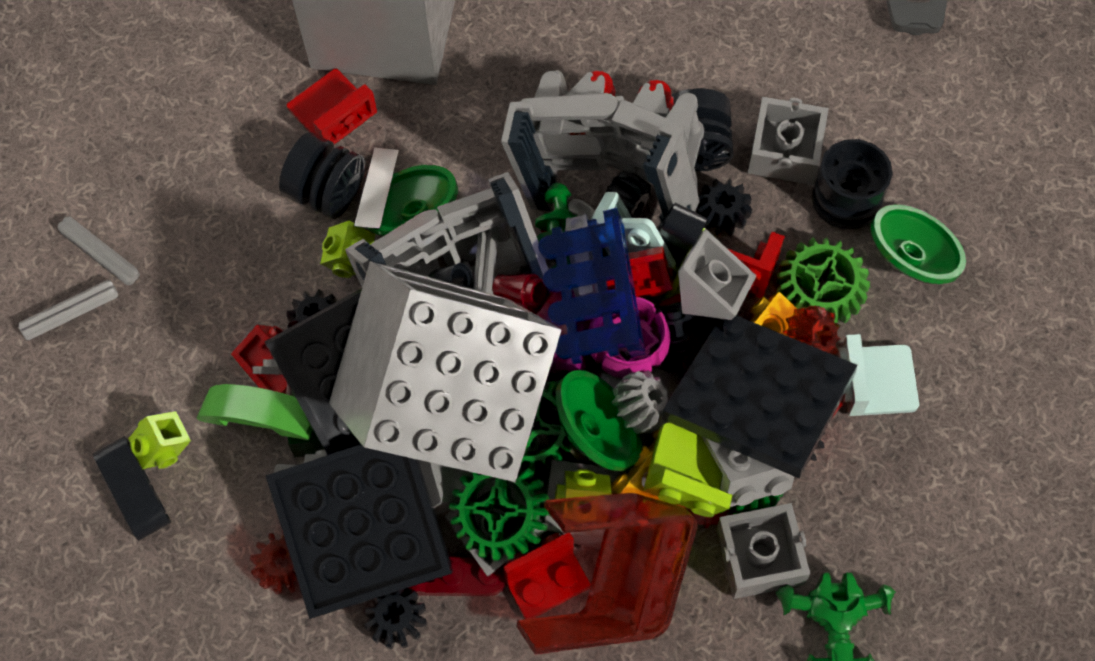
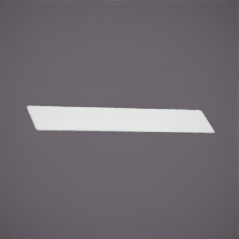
[354,147,399,228]

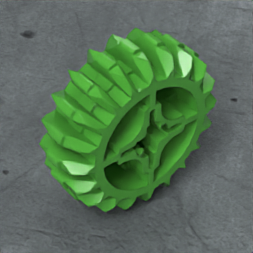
[776,237,870,329]

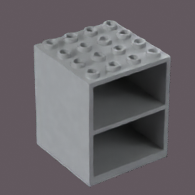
[292,0,455,85]
[329,261,561,482]

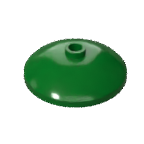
[367,165,458,236]
[871,204,966,284]
[556,370,642,471]

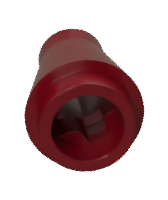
[492,274,547,309]

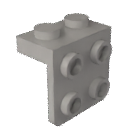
[701,436,794,507]

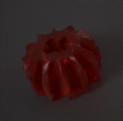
[782,306,842,355]
[250,533,297,595]

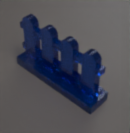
[538,208,646,364]

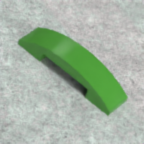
[196,384,313,440]

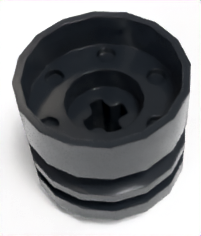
[672,88,734,172]
[279,132,365,219]
[812,139,893,229]

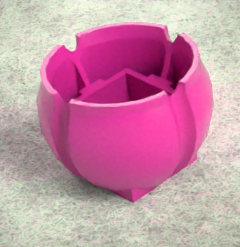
[588,296,670,379]

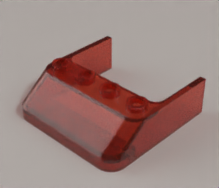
[516,493,697,655]

